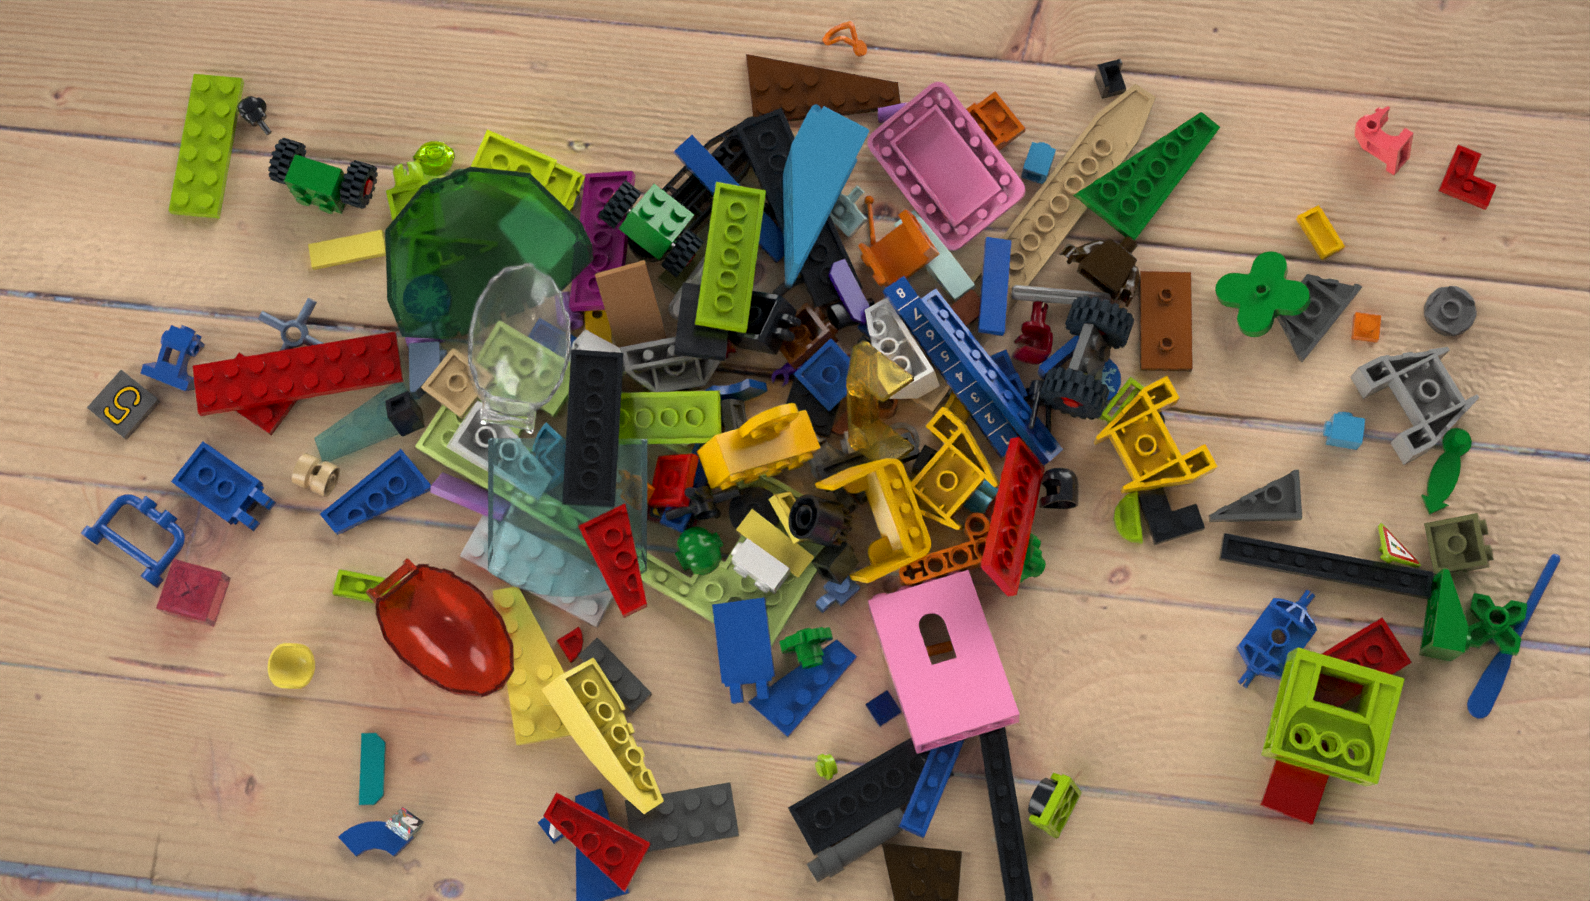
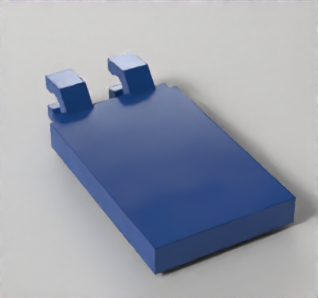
[171,441,276,531]
[712,597,775,704]

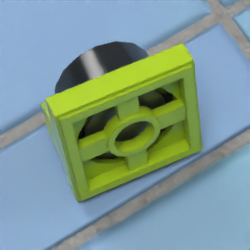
[1028,773,1082,839]

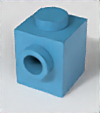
[1323,412,1365,450]

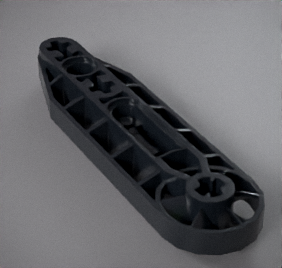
[628,116,757,263]

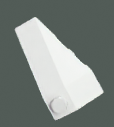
[865,298,940,399]
[446,401,552,500]

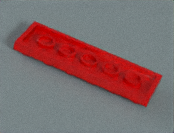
[981,437,1045,597]

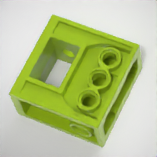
[1261,647,1404,787]

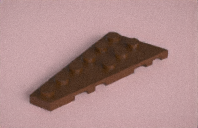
[746,54,901,122]

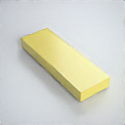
[308,230,387,270]
[736,509,814,578]

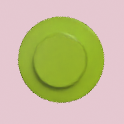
[815,754,838,780]

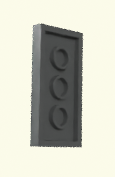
[625,782,739,852]

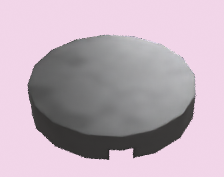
[1424,286,1477,336]

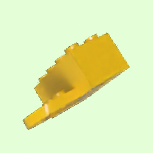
[697,403,821,491]

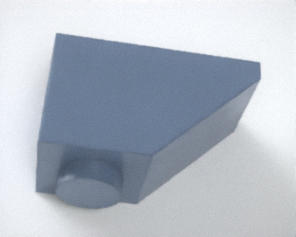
[409,341,448,399]

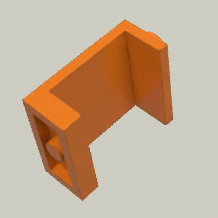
[858,209,940,287]

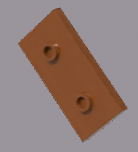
[1139,271,1193,372]

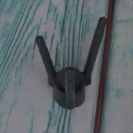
[1023,380,1051,433]

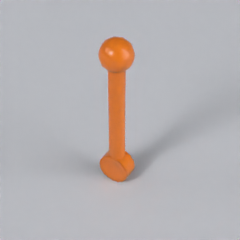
[864,196,876,245]

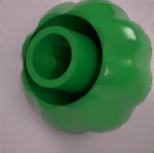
[675,526,724,575]

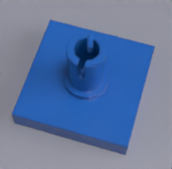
[794,339,867,411]

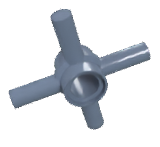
[258,298,323,351]

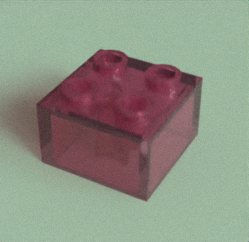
[156,559,231,627]

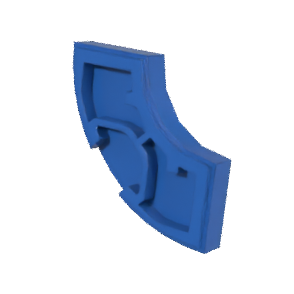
[704,378,768,406]
[338,821,415,857]

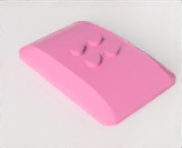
[868,82,1026,251]

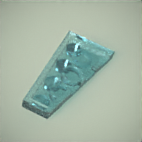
[314,382,407,462]

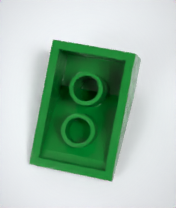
[1419,568,1471,661]

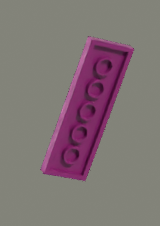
[569,171,636,312]

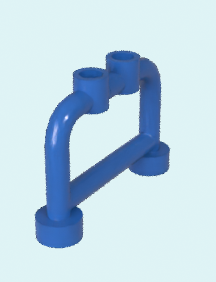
[81,494,185,588]

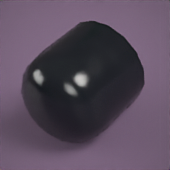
[1039,468,1079,509]

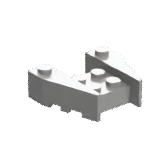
[1350,347,1479,465]

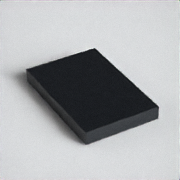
[674,283,729,361]

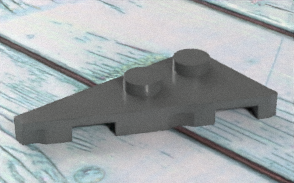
[1209,469,1302,522]

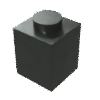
[812,541,859,585]

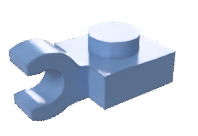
[815,575,861,613]

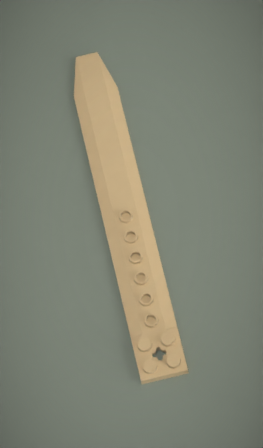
[911,84,1156,414]

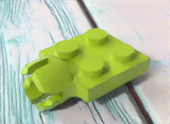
[386,162,446,240]

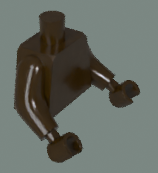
[1059,237,1139,307]

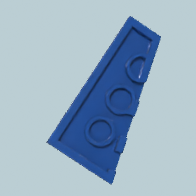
[748,640,857,737]
[575,788,629,901]

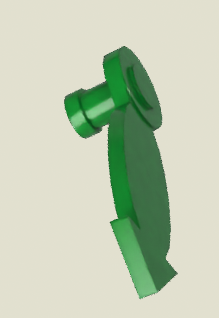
[1421,428,1472,515]

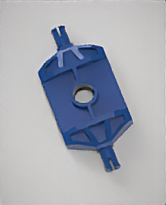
[1236,590,1317,688]

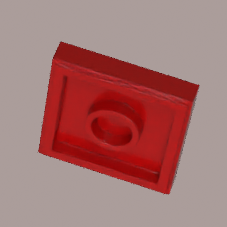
[648,454,699,508]

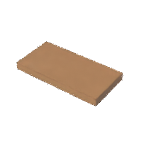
[595,260,667,348]

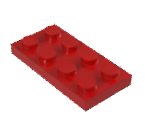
[1313,617,1412,707]

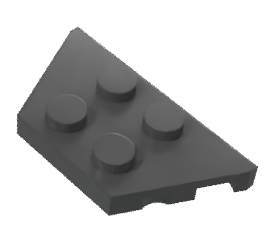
[1276,274,1362,362]

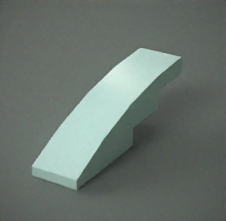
[894,210,976,302]

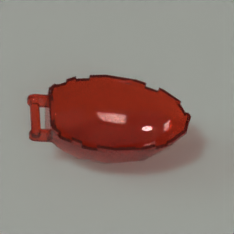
[366,558,514,700]

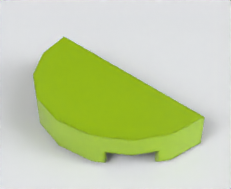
[1113,491,1143,544]

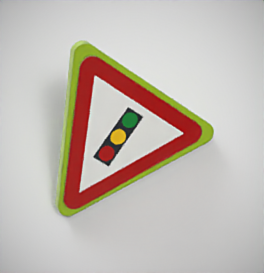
[1378,523,1421,568]

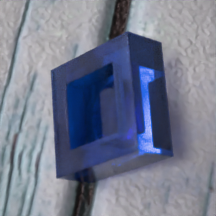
[865,690,902,728]

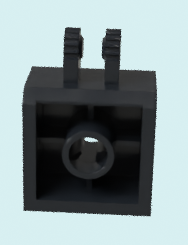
[728,291,802,355]

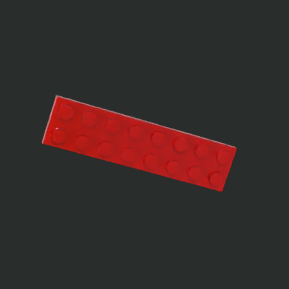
[192,331,404,416]

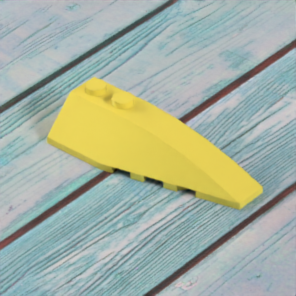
[542,657,664,814]

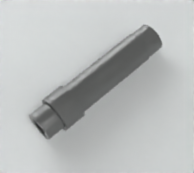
[807,807,904,883]

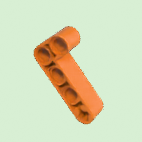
[898,512,990,587]

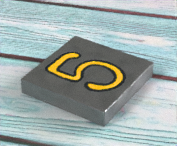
[87,370,160,440]

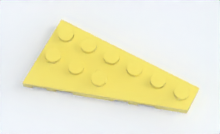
[493,586,571,746]

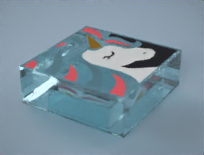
[385,807,424,841]

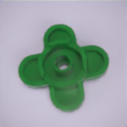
[1215,251,1310,337]

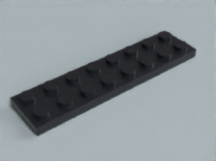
[735,108,863,308]

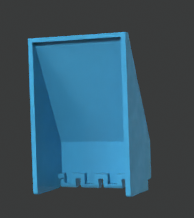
[783,105,869,290]

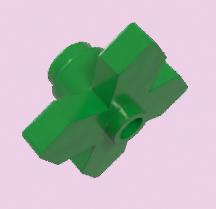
[1467,593,1527,656]

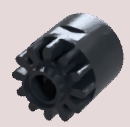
[788,494,853,548]

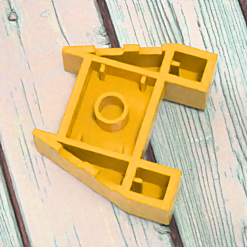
[1094,376,1218,494]
[908,407,1000,530]

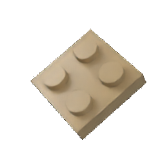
[421,348,494,419]

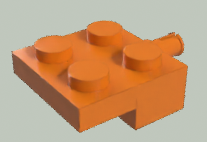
[966,91,1026,151]

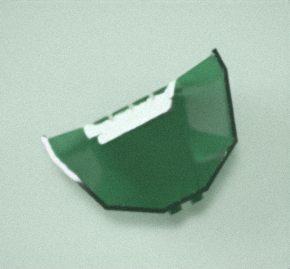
[385,167,594,340]

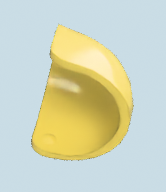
[268,643,315,689]

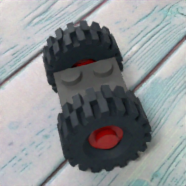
[1039,296,1135,420]

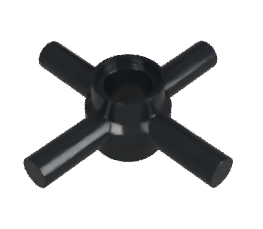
[665,485,741,521]

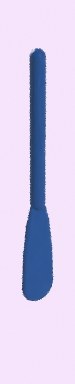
[1467,554,1561,719]

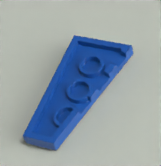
[320,449,431,535]

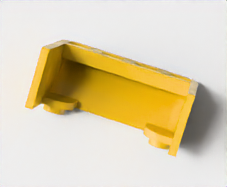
[815,458,931,583]

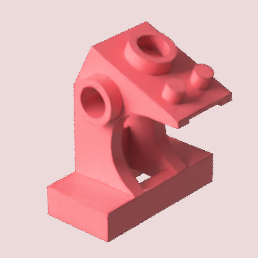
[1355,106,1414,175]

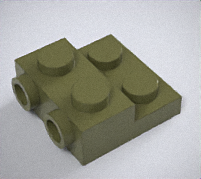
[1424,513,1494,575]

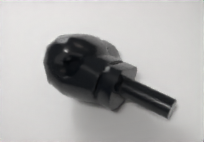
[237,96,272,135]

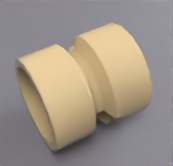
[291,453,340,497]

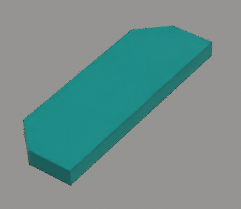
[359,733,386,805]

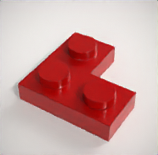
[1438,144,1497,210]

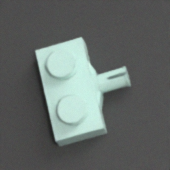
[830,185,868,238]

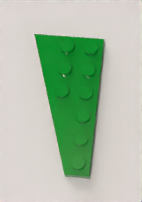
[1073,112,1220,241]

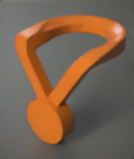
[822,21,867,57]

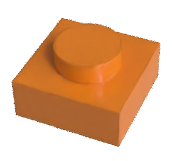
[1351,312,1381,343]

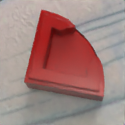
[557,627,584,663]

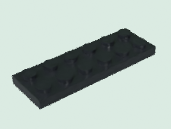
[562,349,623,508]
[788,738,954,856]

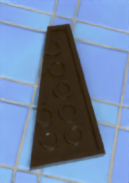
[881,843,962,901]

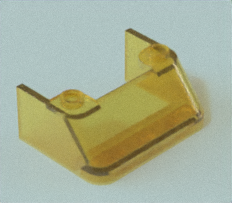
[846,341,914,462]

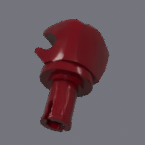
[1012,301,1053,365]

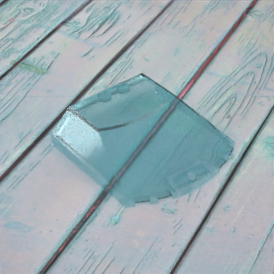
[488,438,647,597]

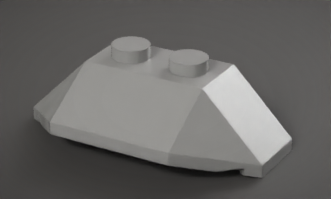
[620,337,721,392]

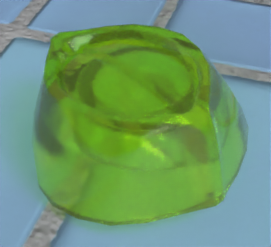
[413,141,455,176]

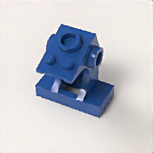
[140,325,205,391]

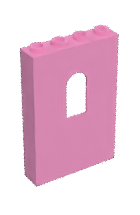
[868,570,1020,754]

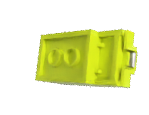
[467,129,585,223]

